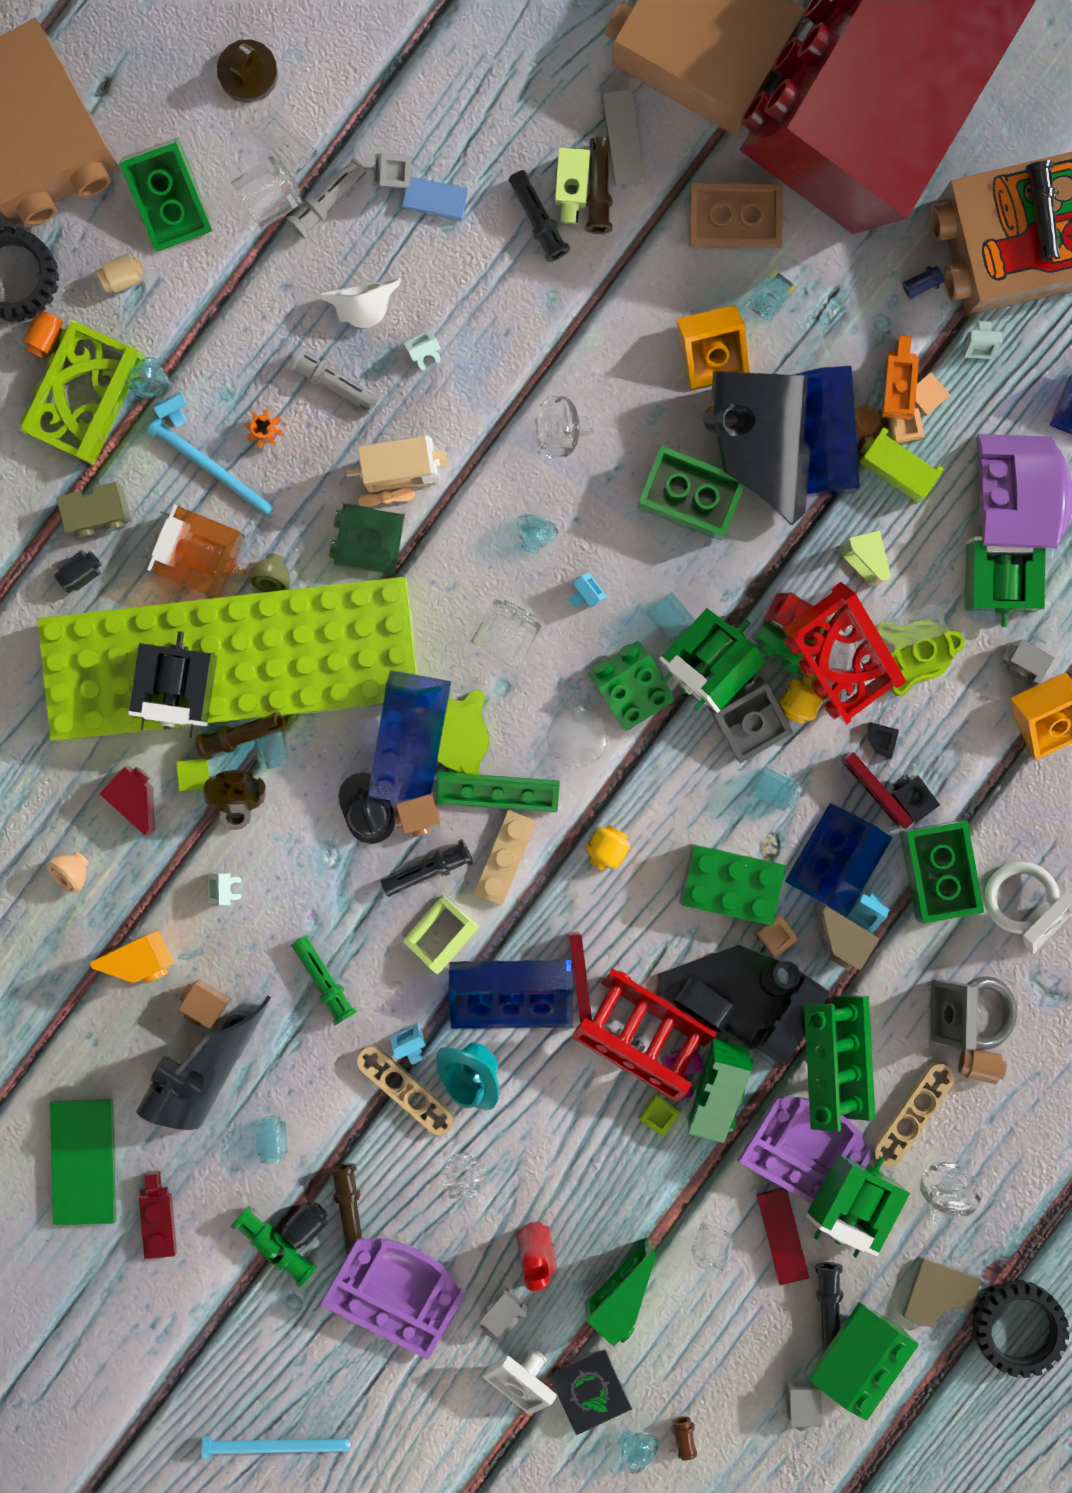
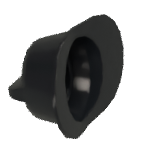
[338,772,395,844]

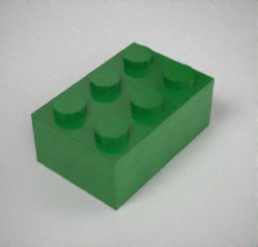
[636,445,744,541]
[900,820,984,924]
[679,844,786,926]

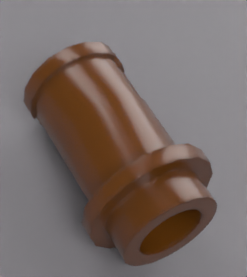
[671,1416,698,1461]

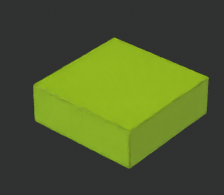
[176,759,211,792]
[638,1093,681,1137]

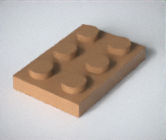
[690,183,783,248]

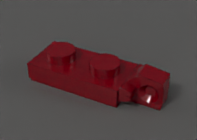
[139,1171,177,1259]

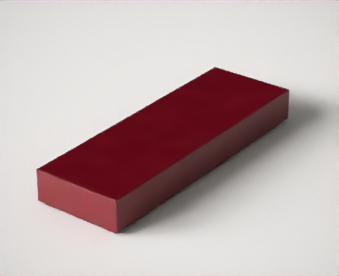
[841,752,914,829]
[569,932,592,1023]
[756,1187,809,1286]

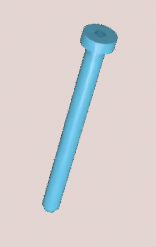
[147,416,273,515]
[201,1436,351,1459]

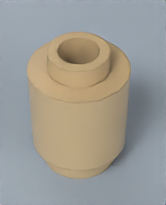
[96,253,145,293]

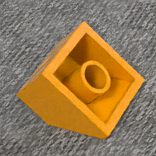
[676,305,750,389]
[1011,672,1072,761]
[90,930,174,984]

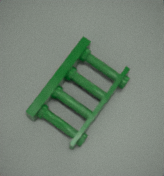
[804,995,876,1132]

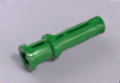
[290,935,358,1026]

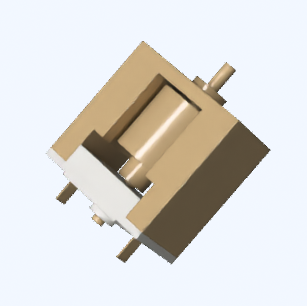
[346,435,449,494]

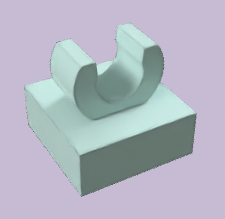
[964,321,1002,359]
[403,330,441,370]
[207,873,241,905]

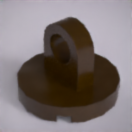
[217,39,278,103]
[203,770,266,830]

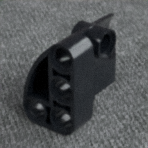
[703,371,810,525]

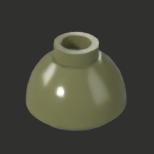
[248,553,290,592]

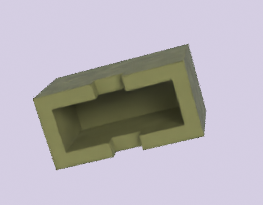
[56,482,131,539]

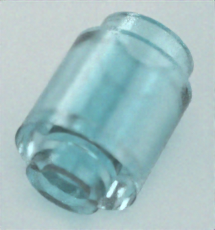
[254,731,289,769]
[255,1116,288,1164]

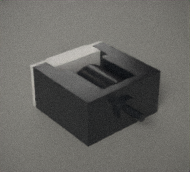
[128,631,217,738]

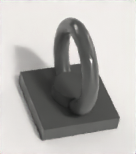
[931,976,1017,1050]

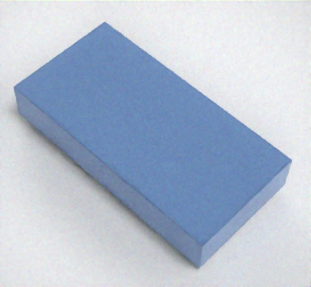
[402,177,468,221]

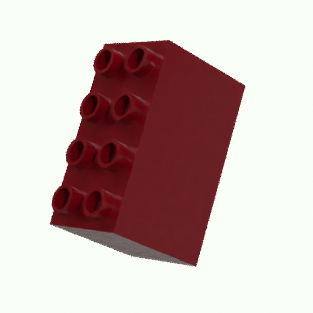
[739,0,1036,234]

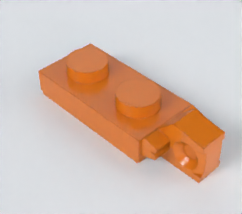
[881,335,919,420]

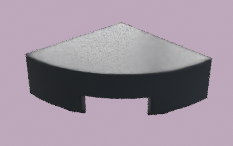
[867,722,899,759]

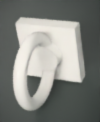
[984,862,1072,954]

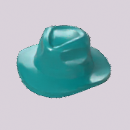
[436,1042,500,1110]

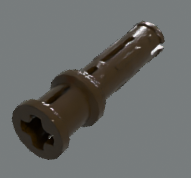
[585,137,613,234]
[195,712,286,760]
[329,1163,362,1257]

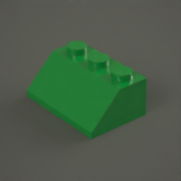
[807,1302,919,1421]

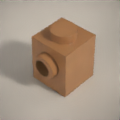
[393,794,442,838]
[179,980,231,1029]

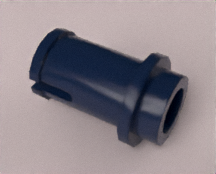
[902,266,944,300]

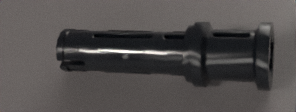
[1025,160,1061,262]
[508,170,571,262]
[380,839,473,897]
[815,1262,844,1355]

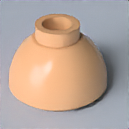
[47,852,89,893]

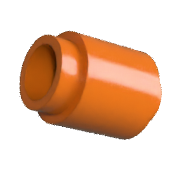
[23,310,64,359]

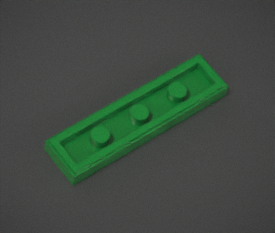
[436,772,560,812]

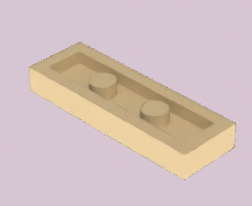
[474,810,536,906]

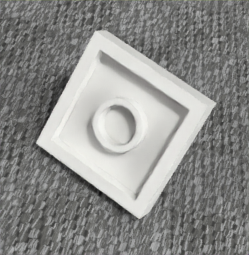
[482,1349,557,1415]

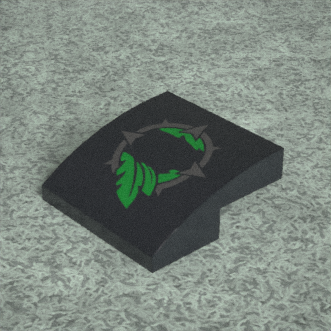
[549,1349,633,1435]

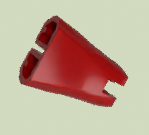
[516,1222,557,1292]

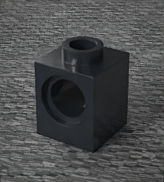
[889,774,940,823]

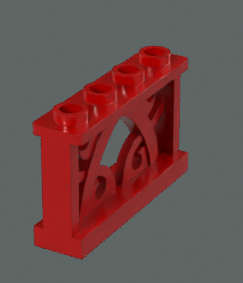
[781,582,907,725]

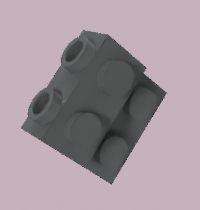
[708,676,793,764]

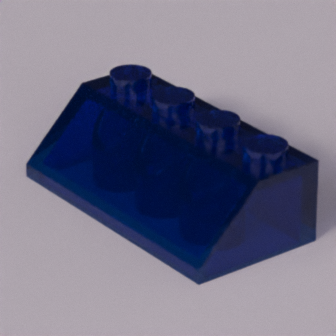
[792,366,860,497]
[368,670,451,802]
[448,960,573,1029]

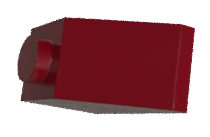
[100,766,155,836]

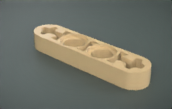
[357,1045,454,1136]
[873,1062,955,1167]

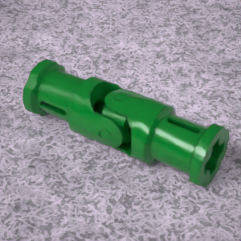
[230,1205,317,1288]

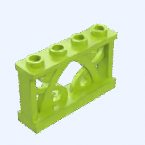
[20,320,145,466]

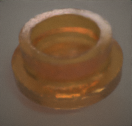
[850,405,881,436]

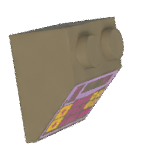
[814,902,880,971]

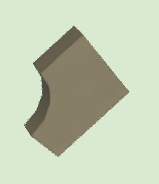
[902,1257,982,1328]

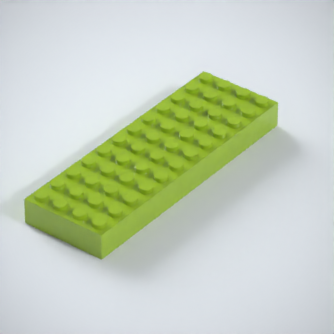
[37,577,421,741]

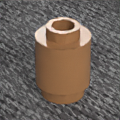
[958,1049,1007,1084]

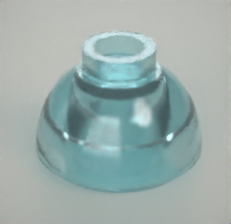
[126,357,170,399]
[517,514,559,554]
[618,1430,659,1474]

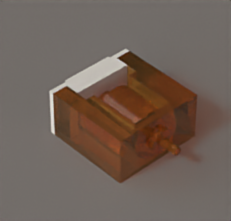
[142,504,247,598]

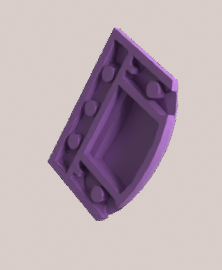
[977,434,1072,549]
[737,1096,874,1204]
[320,1238,464,1360]

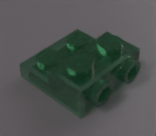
[329,503,405,576]

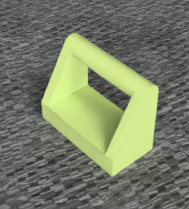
[839,531,890,587]
[402,895,479,975]

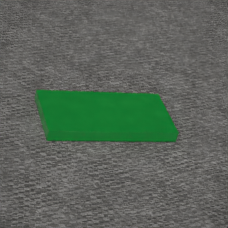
[50,1099,116,1225]

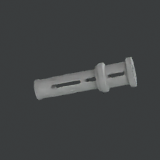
[286,158,367,239]
[288,346,379,414]

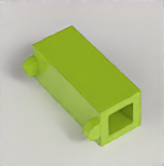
[859,427,944,503]

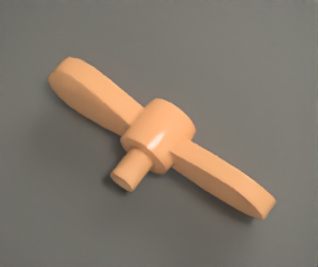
[358,488,415,508]

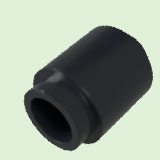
[54,550,102,593]
[282,1202,328,1249]

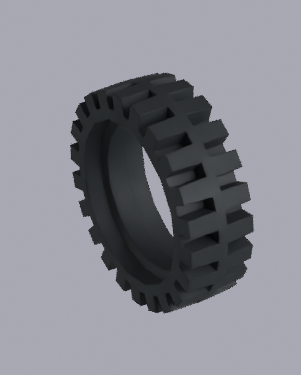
[0,226,59,322]
[973,1280,1069,1378]

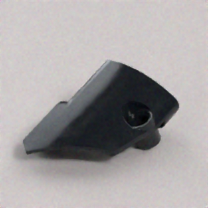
[657,945,829,1067]
[136,995,271,1130]

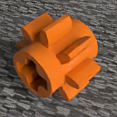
[244,409,284,449]

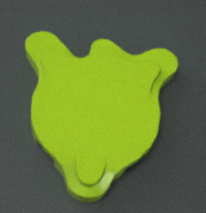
[876,620,965,696]
[412,690,490,774]

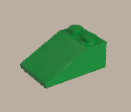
[118,137,213,252]
[585,1237,656,1347]

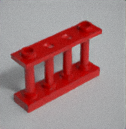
[571,968,717,1102]

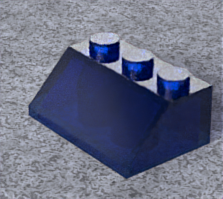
[784,803,893,917]

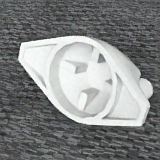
[321,278,400,328]

